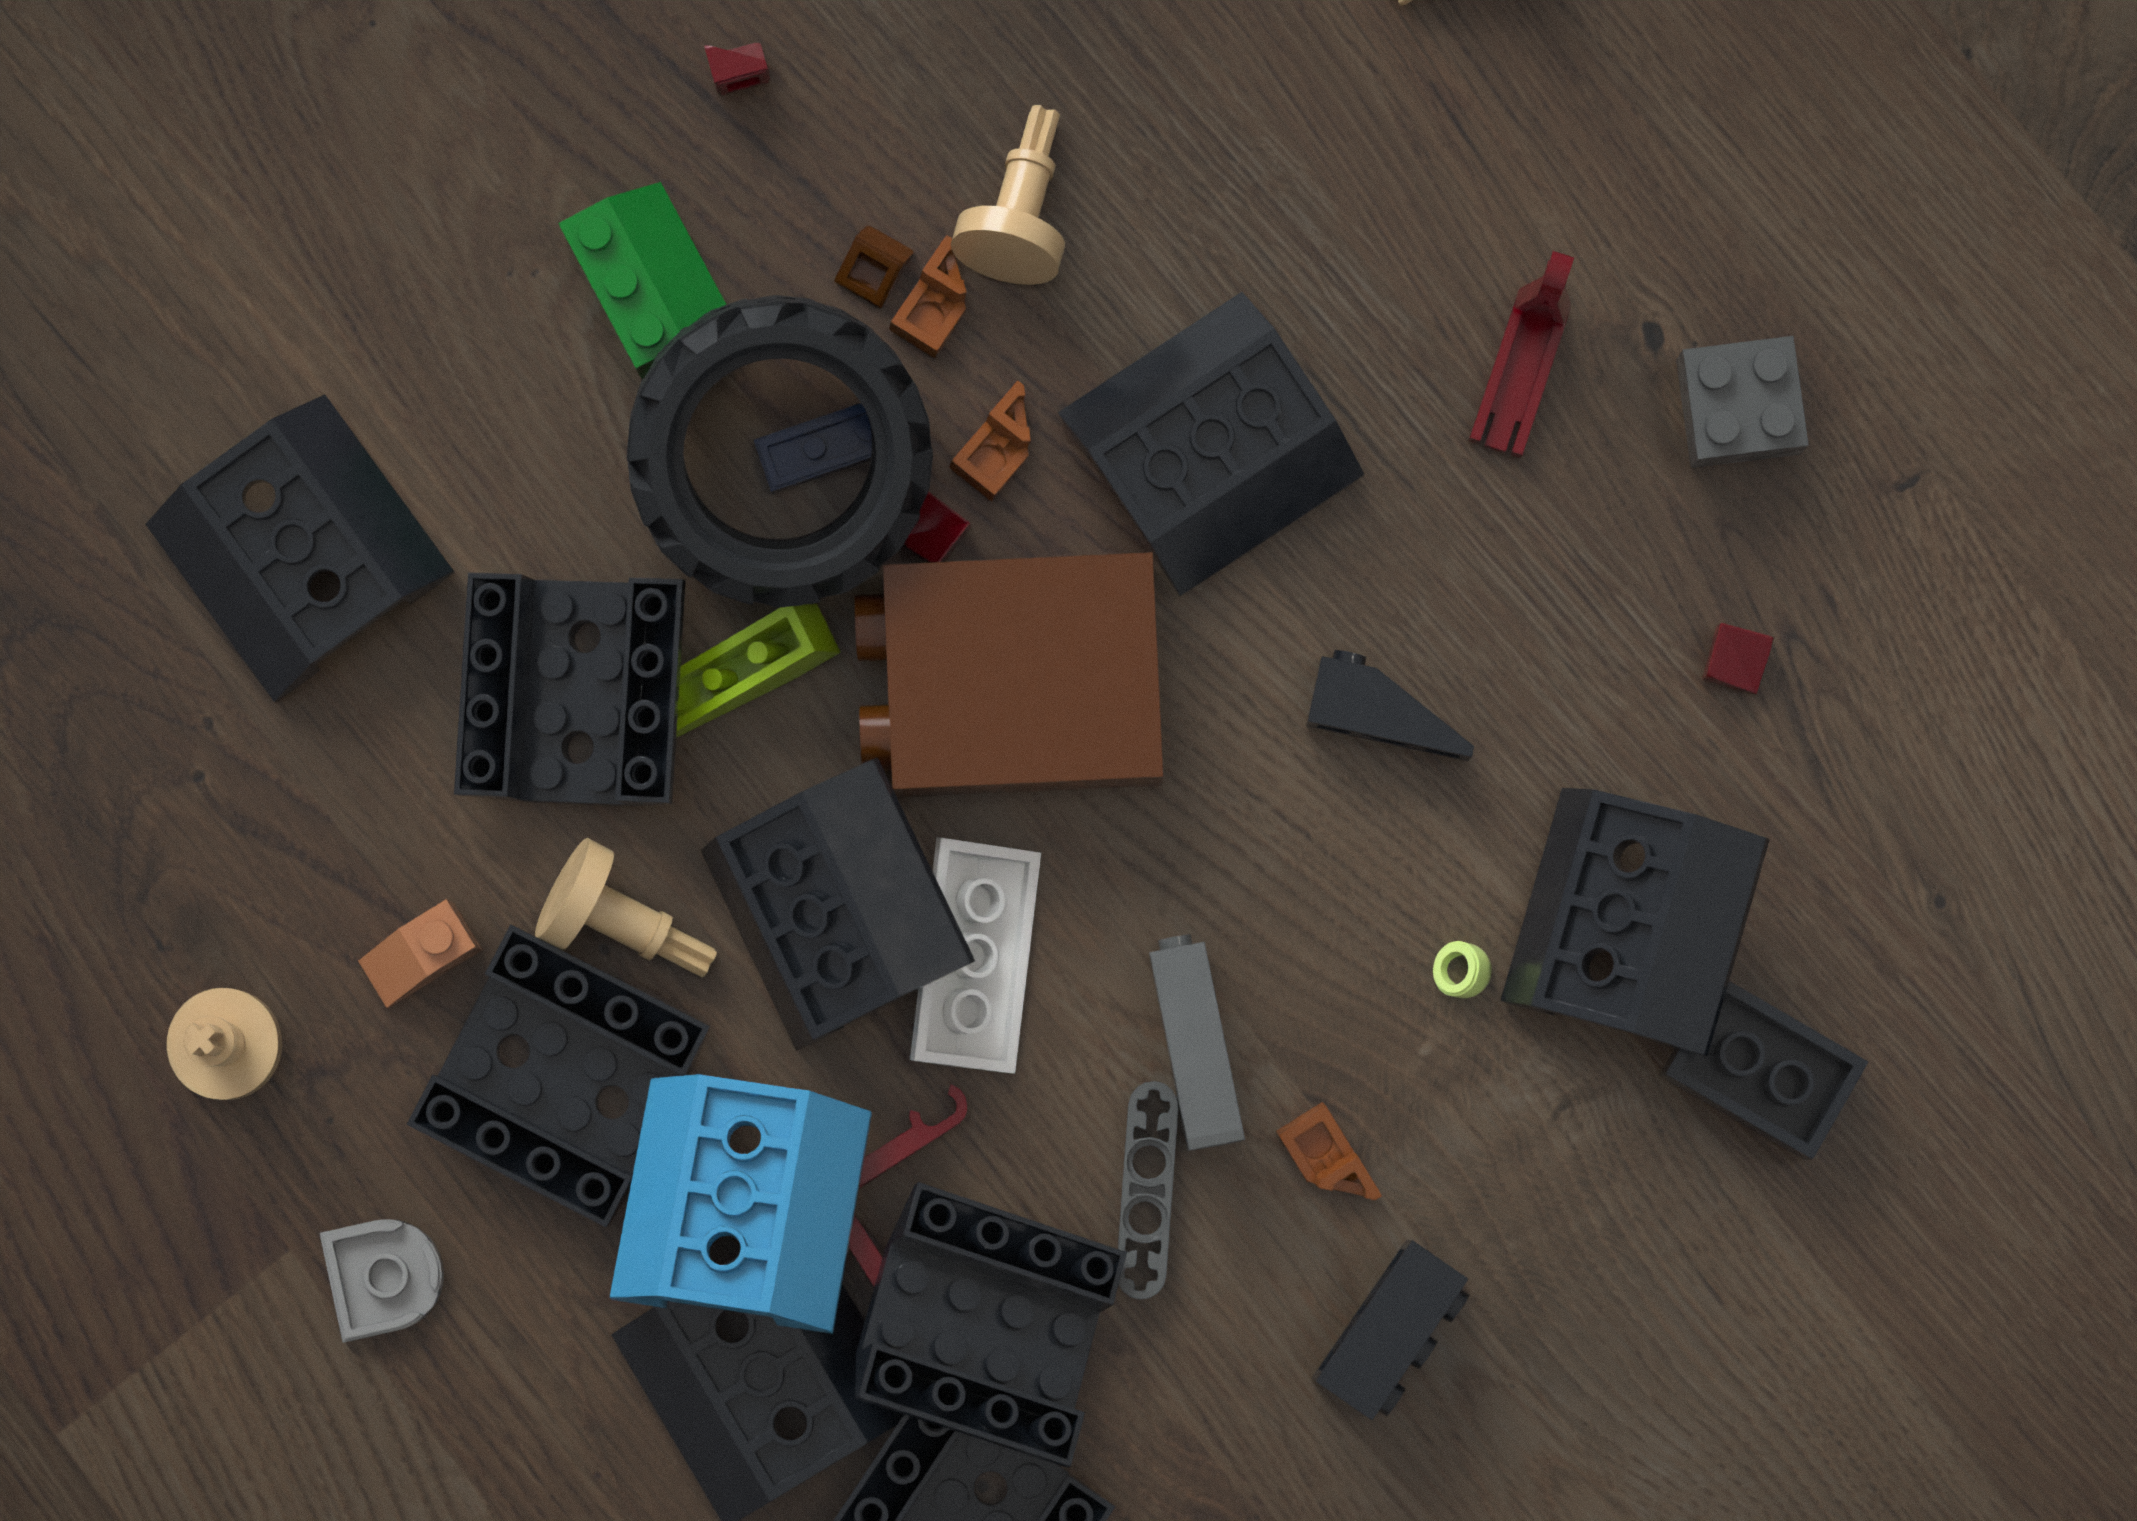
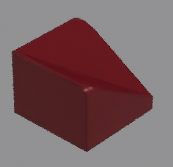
[704,43,771,95]
[903,491,971,563]
[1702,623,1774,695]

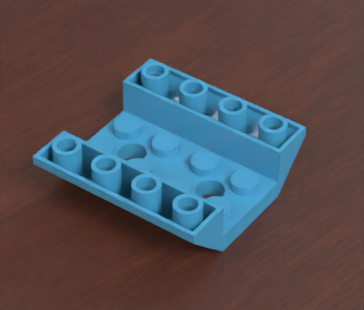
[610,1074,872,1334]

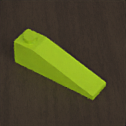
[676,603,841,738]

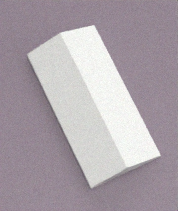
[910,838,1041,1074]

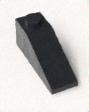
[1306,650,1474,762]

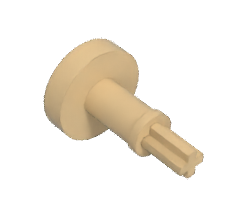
[951,105,1065,285]
[535,838,717,978]
[167,988,282,1100]

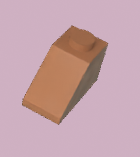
[358,899,483,1008]

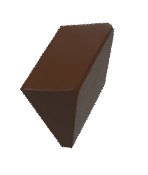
[834,225,914,308]

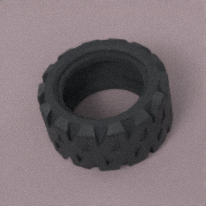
[626,295,933,607]

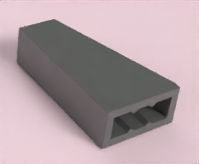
[1149,934,1245,1152]

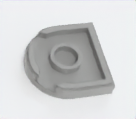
[320,1219,444,1343]

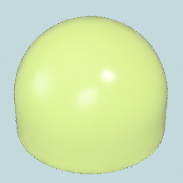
[1433,941,1492,998]

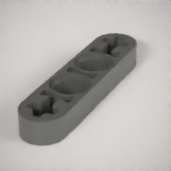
[1118,1081,1178,1300]

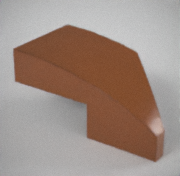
[889,235,967,358]
[949,381,1031,502]
[1275,1102,1382,1200]

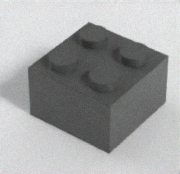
[1676,336,1809,468]

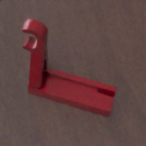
[1468,251,1574,458]
[848,1084,967,1288]

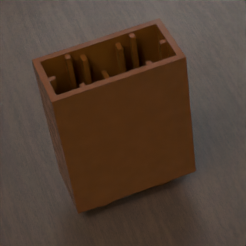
[855,552,1163,798]

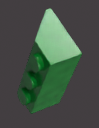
[558,182,727,379]

